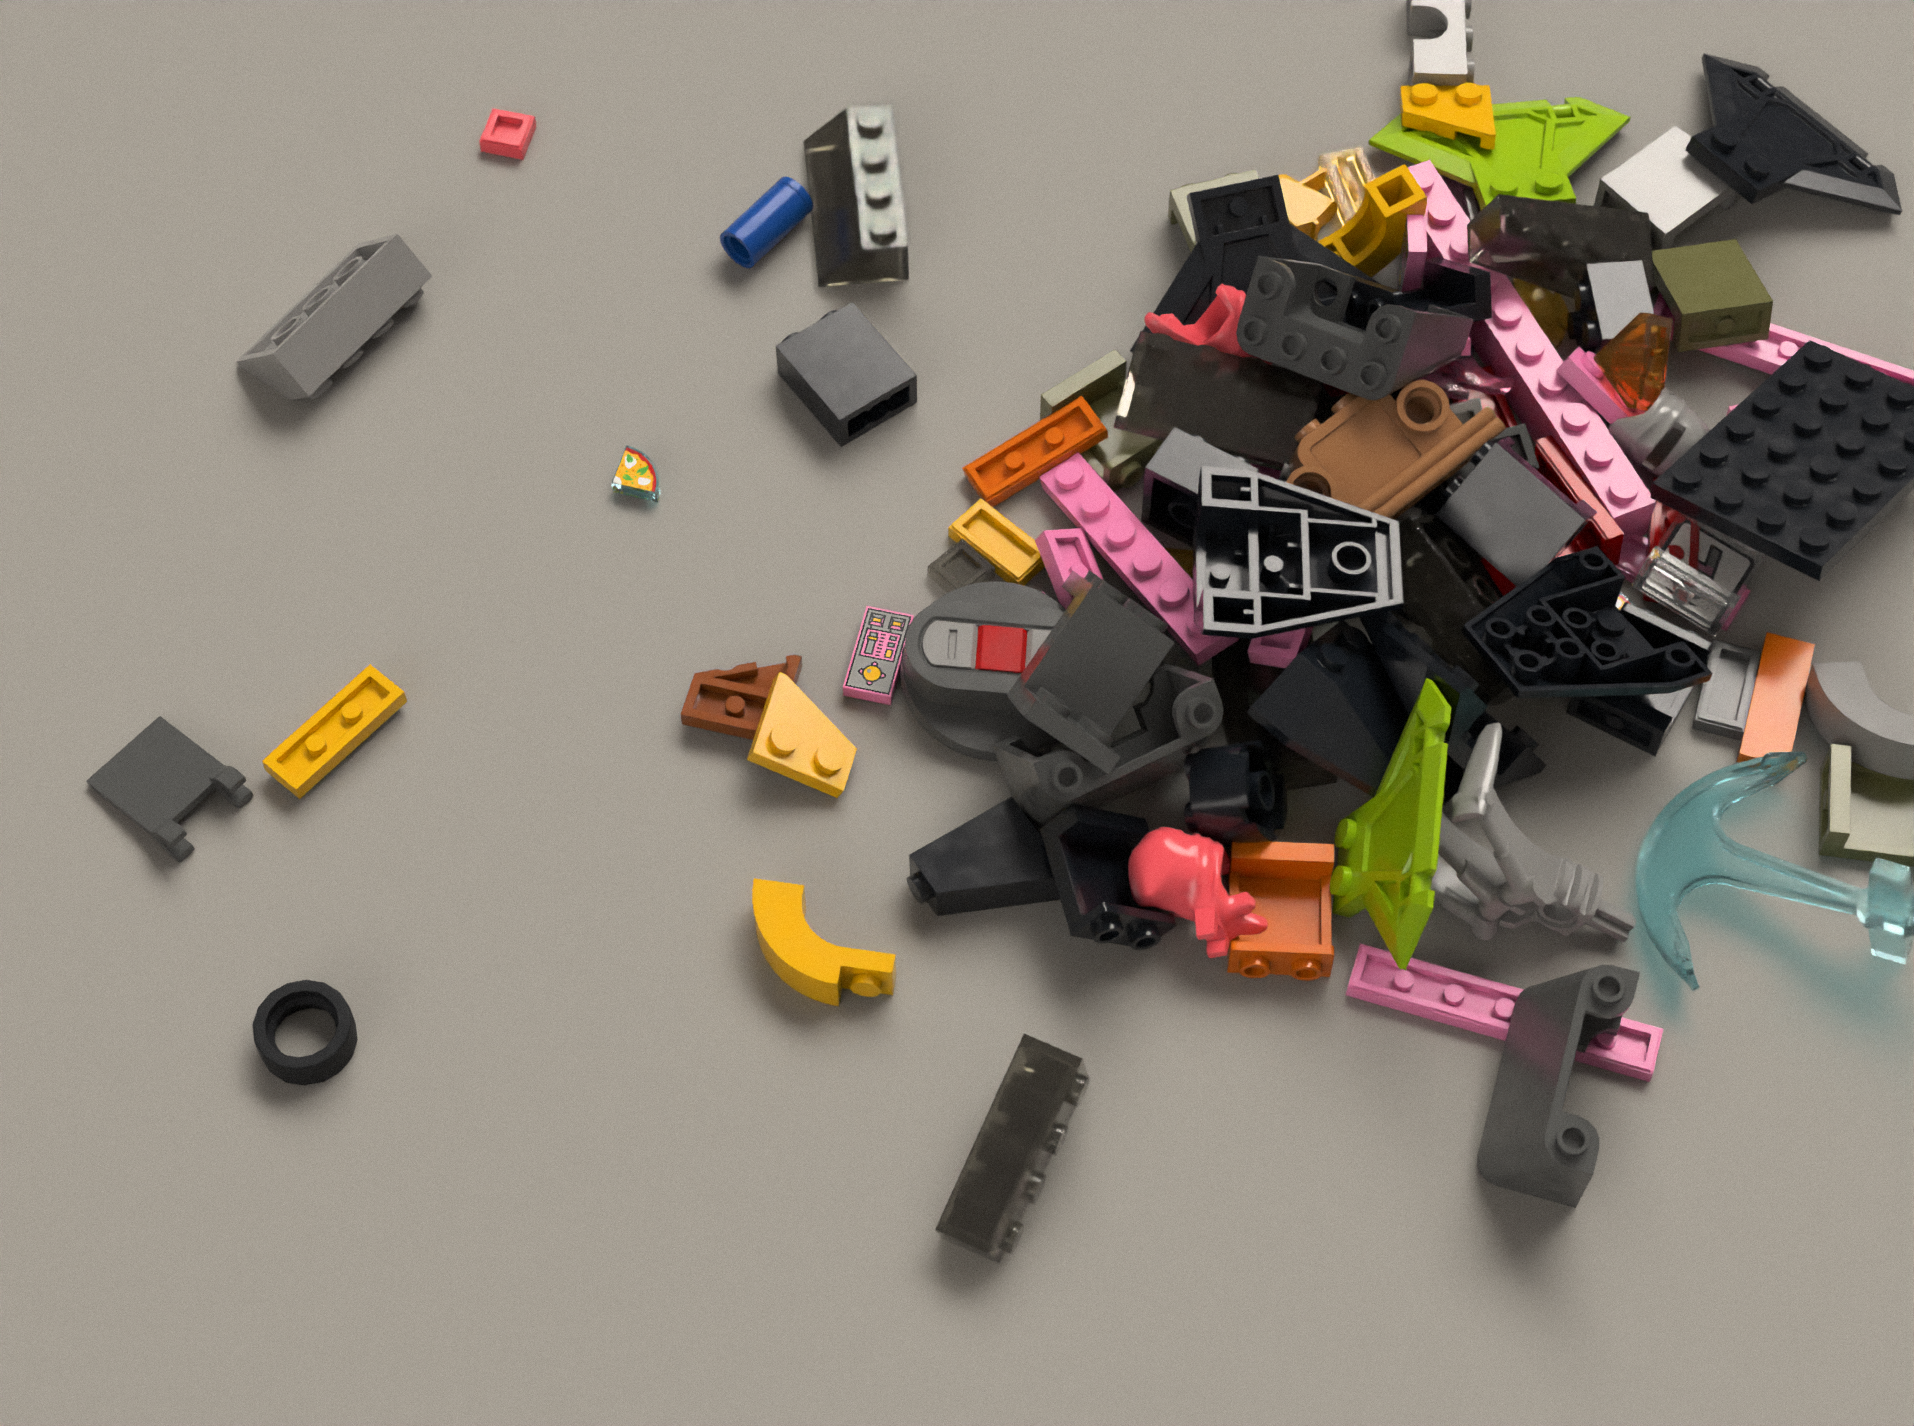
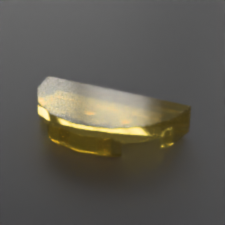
[1512,278,1568,350]

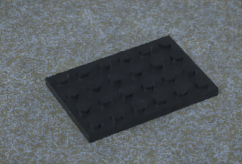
[1650,340,1914,581]

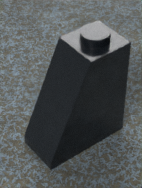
[906,797,1060,916]

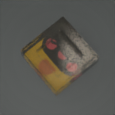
[927,539,995,593]

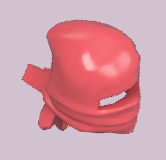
[1144,283,1273,389]
[1128,827,1268,958]

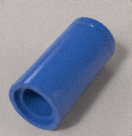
[720,177,813,268]

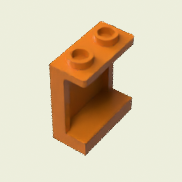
[1227,841,1334,981]

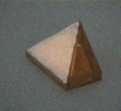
[1593,313,1673,412]

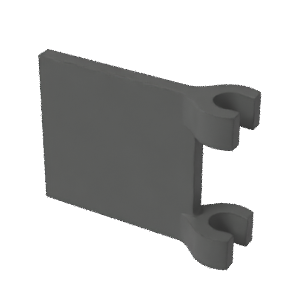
[86,716,254,862]

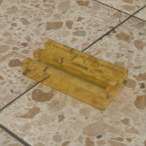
[1318,146,1375,226]

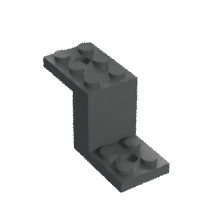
[1006,570,1175,774]

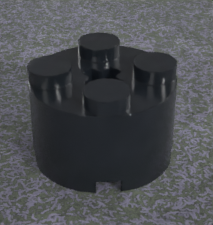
[1184,740,1287,847]

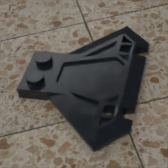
[1685,53,1902,216]
[1130,175,1380,385]

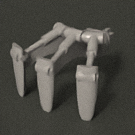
[1431,723,1636,943]

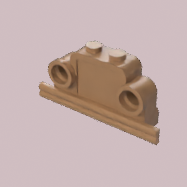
[1286,380,1506,520]

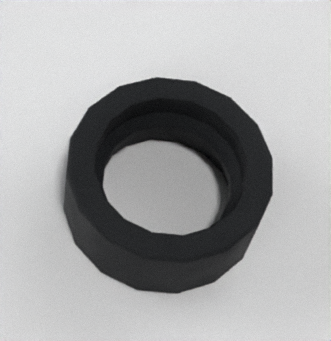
[252,979,358,1086]

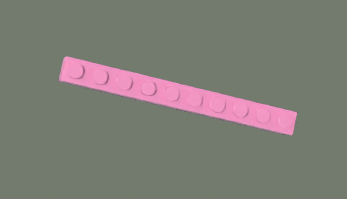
[1408,160,1656,543]

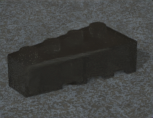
[935,1034,1090,1263]

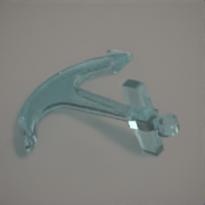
[1636,752,1914,991]

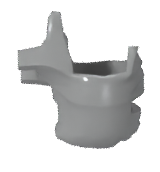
[1607,361,1709,477]

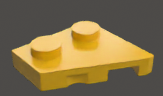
[1399,83,1496,149]
[747,672,857,798]

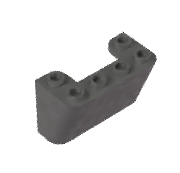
[1236,256,1474,400]

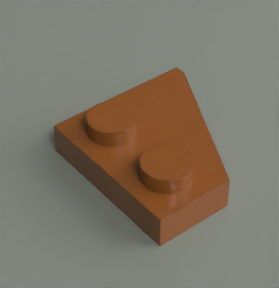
[680,655,802,740]

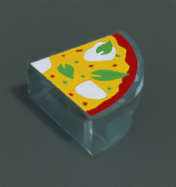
[612,445,660,502]

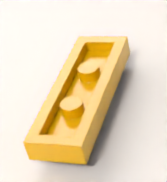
[262,664,407,799]

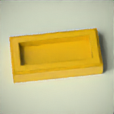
[948,498,1045,586]

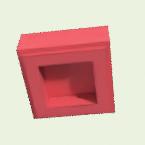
[479,108,537,160]

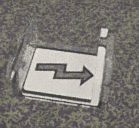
[1631,512,1767,637]

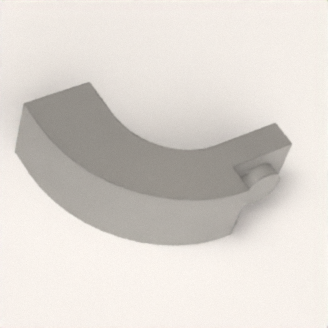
[1803,661,1914,780]

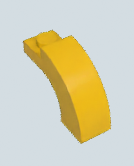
[1317,164,1427,277]
[752,878,897,1007]

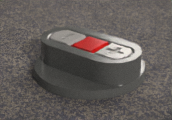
[900,581,1065,761]

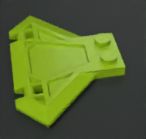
[1369,97,1631,221]
[1330,678,1451,970]

